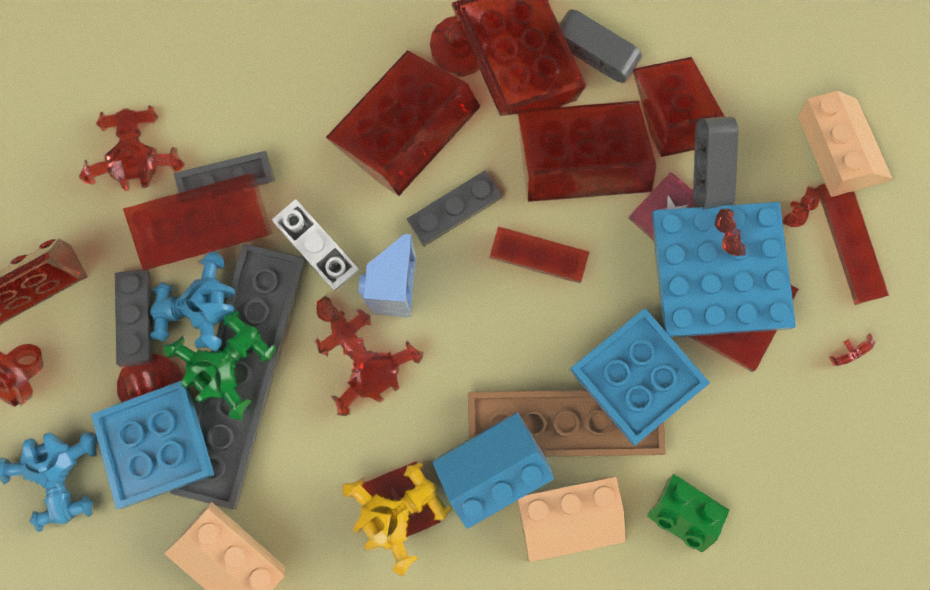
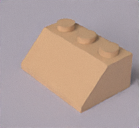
[798,91,892,197]
[517,477,626,562]
[164,501,285,590]

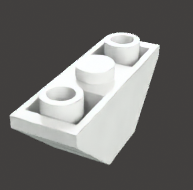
[272,199,359,291]

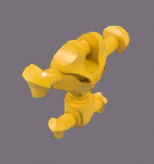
[342,463,452,576]

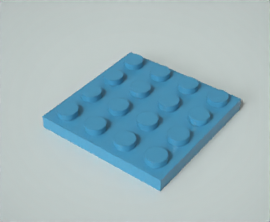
[651,202,796,337]

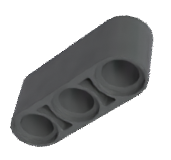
[551,9,642,83]
[693,116,738,209]

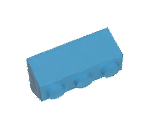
[432,412,554,529]

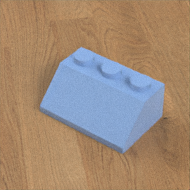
[358,234,416,317]

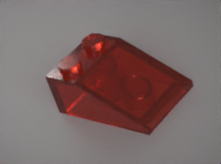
[633,57,725,157]

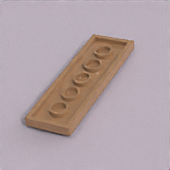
[468,390,666,457]

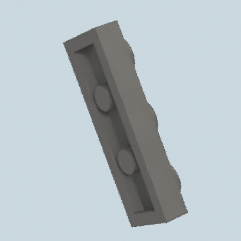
[173,151,275,204]
[407,170,502,247]
[115,269,153,367]

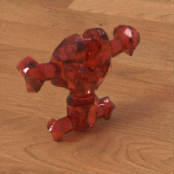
[79,105,185,191]
[315,308,424,416]

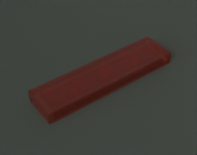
[817,184,889,305]

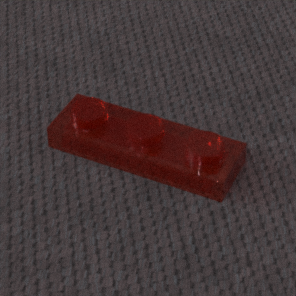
[489,226,589,284]

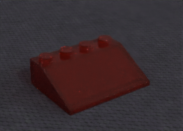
[451,0,587,116]
[326,50,481,196]
[518,101,656,202]
[0,238,88,325]

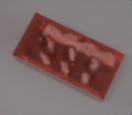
[123,173,272,271]

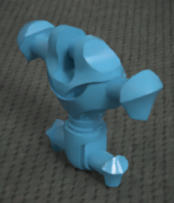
[150,251,235,351]
[0,432,97,532]

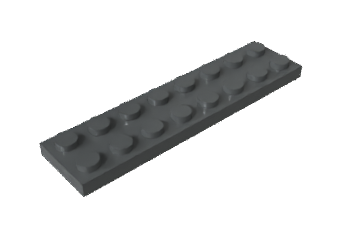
[170,243,306,510]

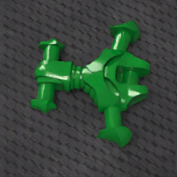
[164,310,277,420]

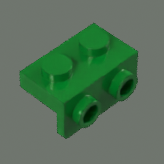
[647,474,730,552]

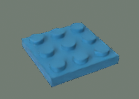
[570,308,710,447]
[91,381,214,509]

